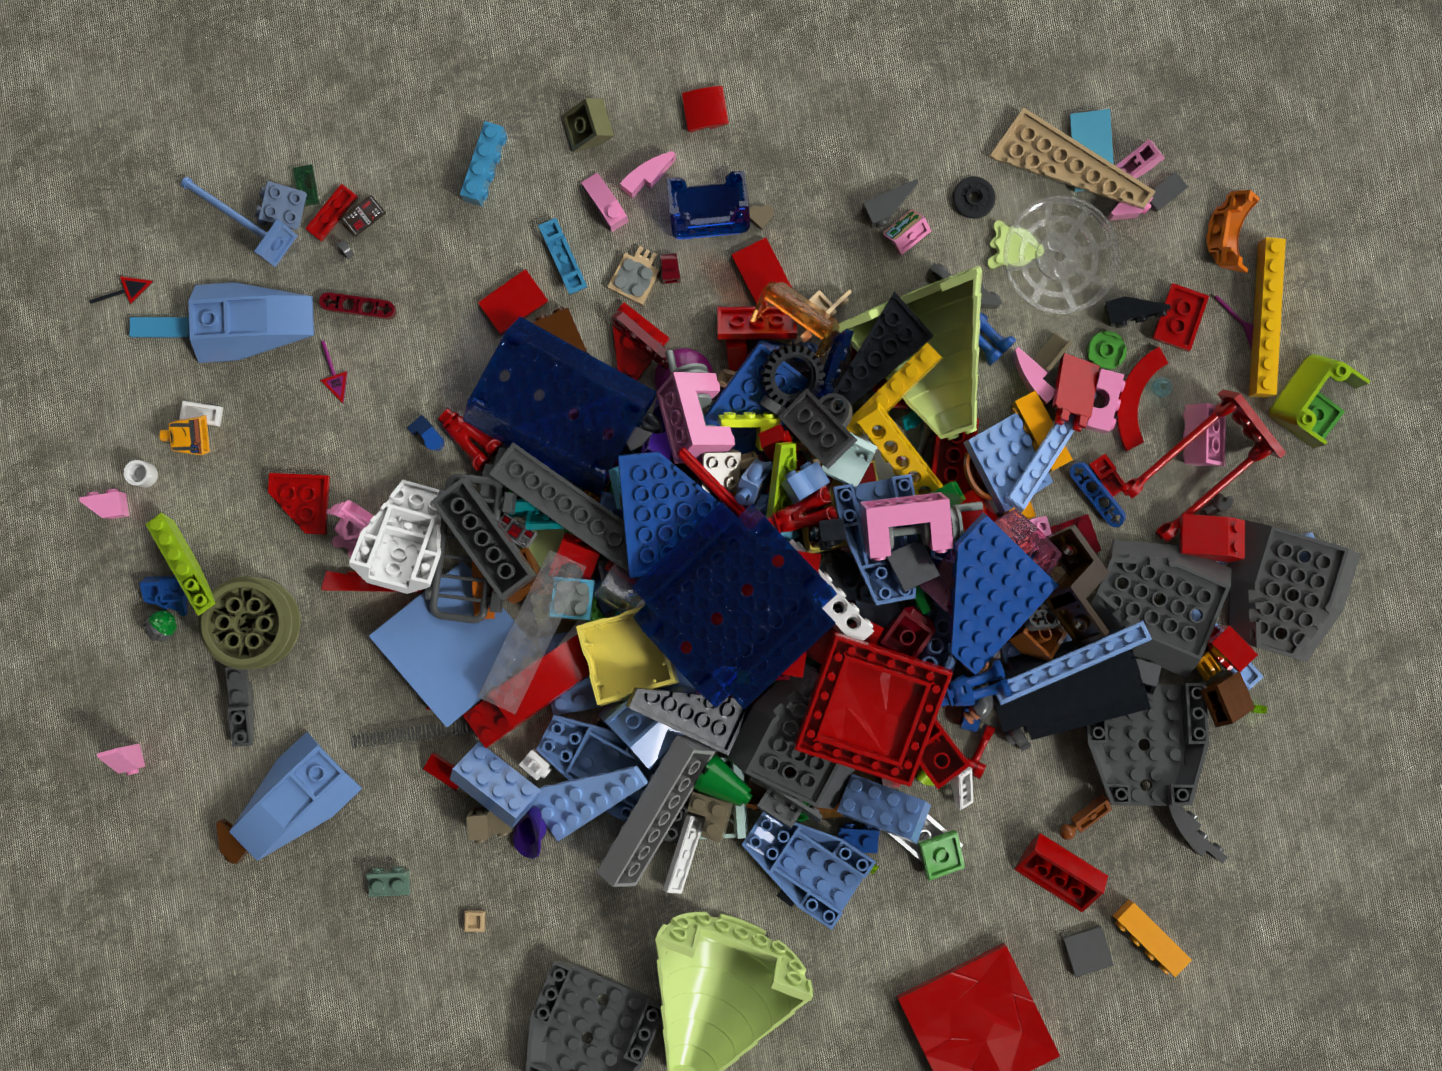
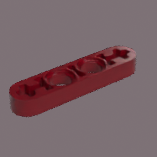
[319,292,396,320]
[611,311,669,369]

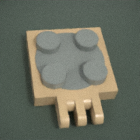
[608,246,660,306]

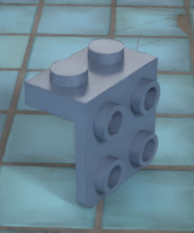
[255,181,307,230]

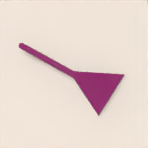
[1214,295,1254,350]

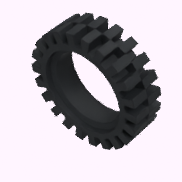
[760,343,825,407]

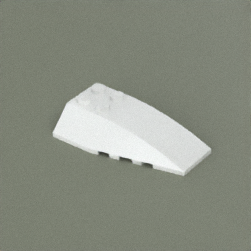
[349,480,441,594]

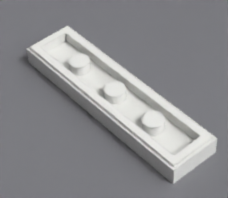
[663,814,705,894]

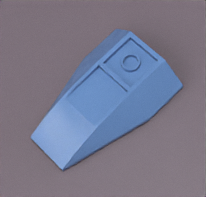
[188,282,314,363]
[832,474,919,606]
[597,663,709,769]
[536,714,665,822]
[229,732,363,861]
[742,812,876,930]

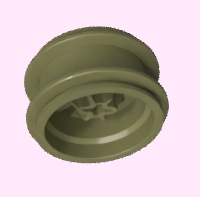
[199,576,301,670]

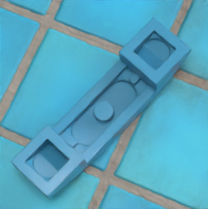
[538,218,588,295]

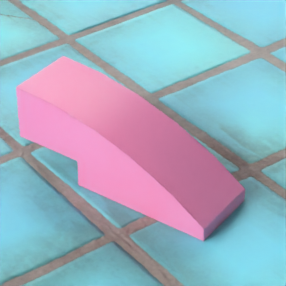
[620,151,676,198]
[1012,347,1055,405]

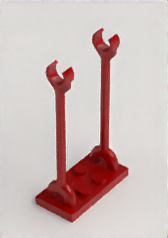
[1120,389,1286,542]

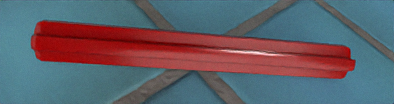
[676,447,750,522]

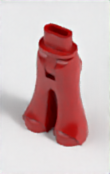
[438,408,503,471]
[765,486,838,534]

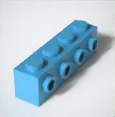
[460,121,507,207]

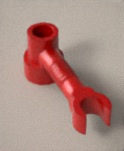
[967,725,995,779]

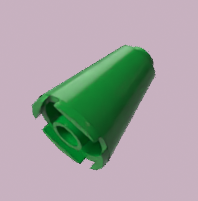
[694,755,752,807]

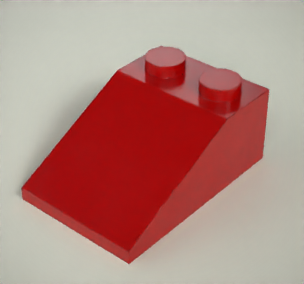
[1180,514,1245,563]

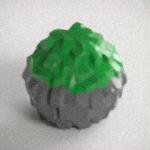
[143,611,177,642]

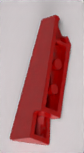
[321,571,424,593]

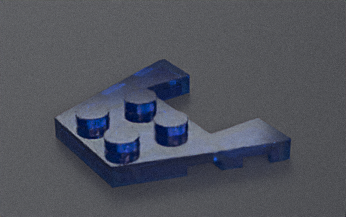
[821,328,854,396]

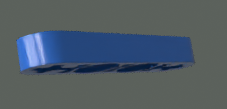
[1070,461,1126,527]

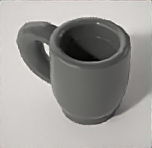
[640,411,663,434]

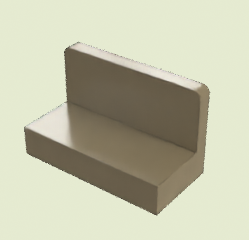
[1033,332,1074,372]

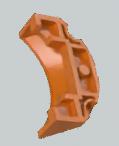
[1206,190,1260,273]

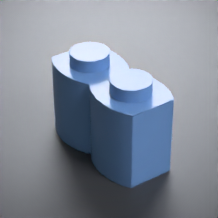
[781,461,830,504]

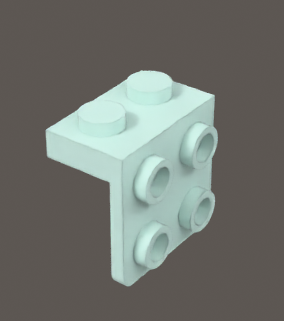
[821,432,877,488]

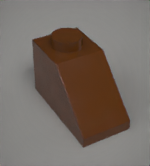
[216,818,249,864]

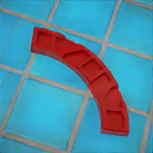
[1116,346,1169,452]

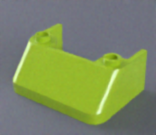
[1269,354,1370,449]

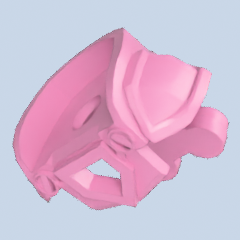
[326,500,373,558]

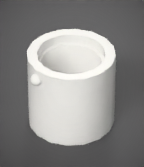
[123,460,158,488]

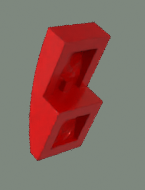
[1089,454,1125,497]

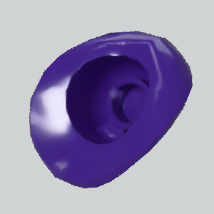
[513,806,547,859]

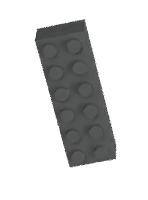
[431,477,538,600]

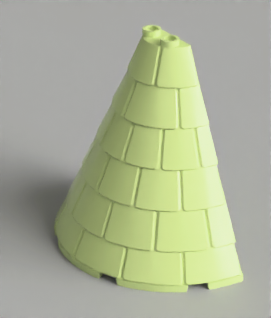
[835,266,982,440]
[655,912,813,1071]

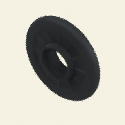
[953,177,996,219]

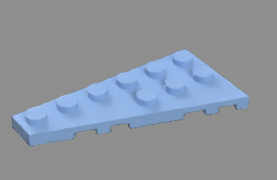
[533,766,648,841]

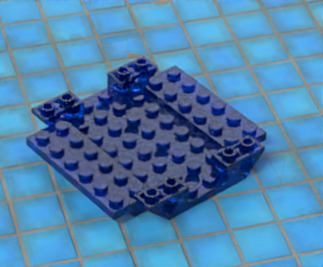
[632,502,837,709]

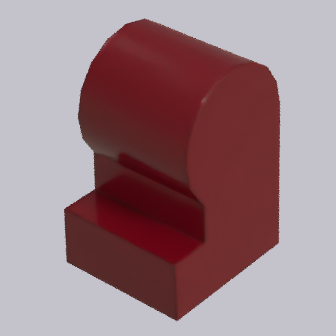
[661,253,681,284]

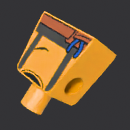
[159,415,210,455]

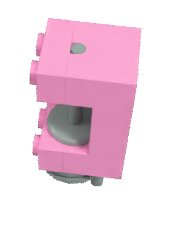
[656,350,735,463]
[859,492,983,561]

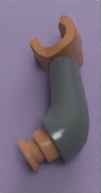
[961,662,994,724]

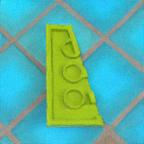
[766,442,797,518]

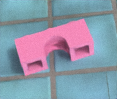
[1084,369,1125,434]

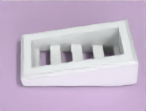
[950,767,973,810]

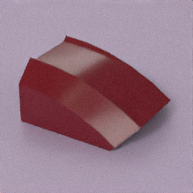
[878,606,936,658]

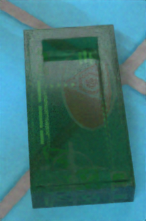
[293,164,320,207]

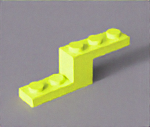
[718,412,800,451]

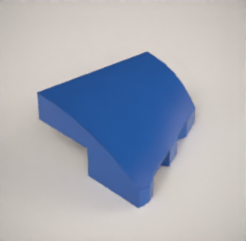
[139,575,187,616]

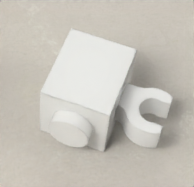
[519,748,551,780]

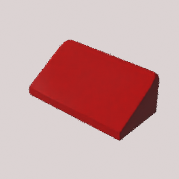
[423,752,459,791]

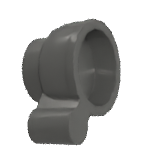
[1004,728,1031,752]

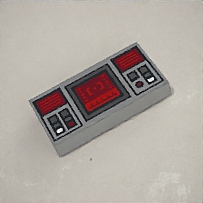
[500,513,538,548]

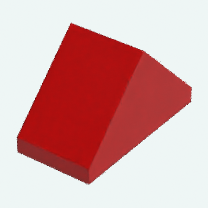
[725,339,748,371]

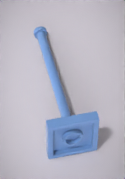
[181,177,298,267]

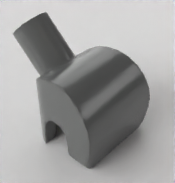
[1203,494,1233,515]

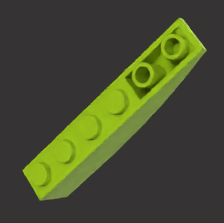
[145,512,216,615]

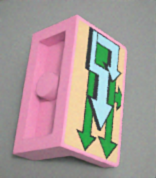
[883,209,931,255]

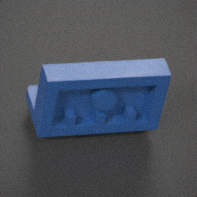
[838,823,880,853]

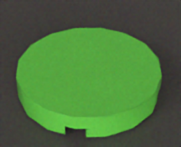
[1086,331,1127,370]

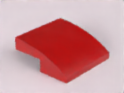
[682,85,729,133]

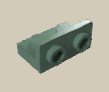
[366,867,411,897]

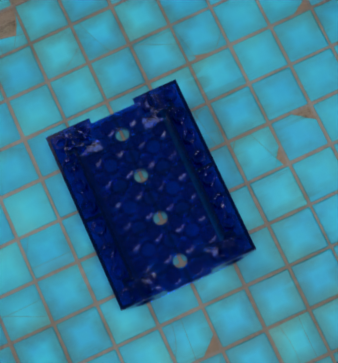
[463,316,657,497]

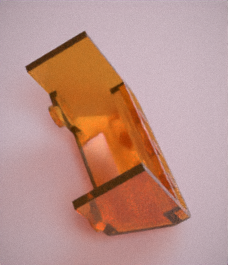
[751,281,840,359]

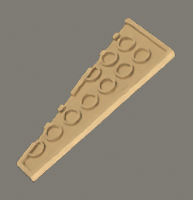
[990,108,1156,210]

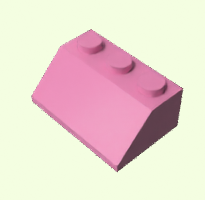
[1183,403,1226,467]

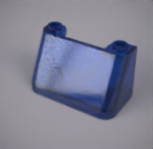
[666,171,750,239]

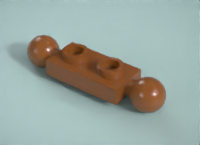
[1059,795,1112,840]

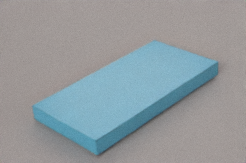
[1070,109,1114,192]

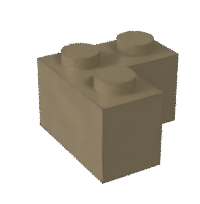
[687,790,733,842]
[466,806,514,843]

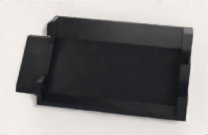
[989,626,1151,740]

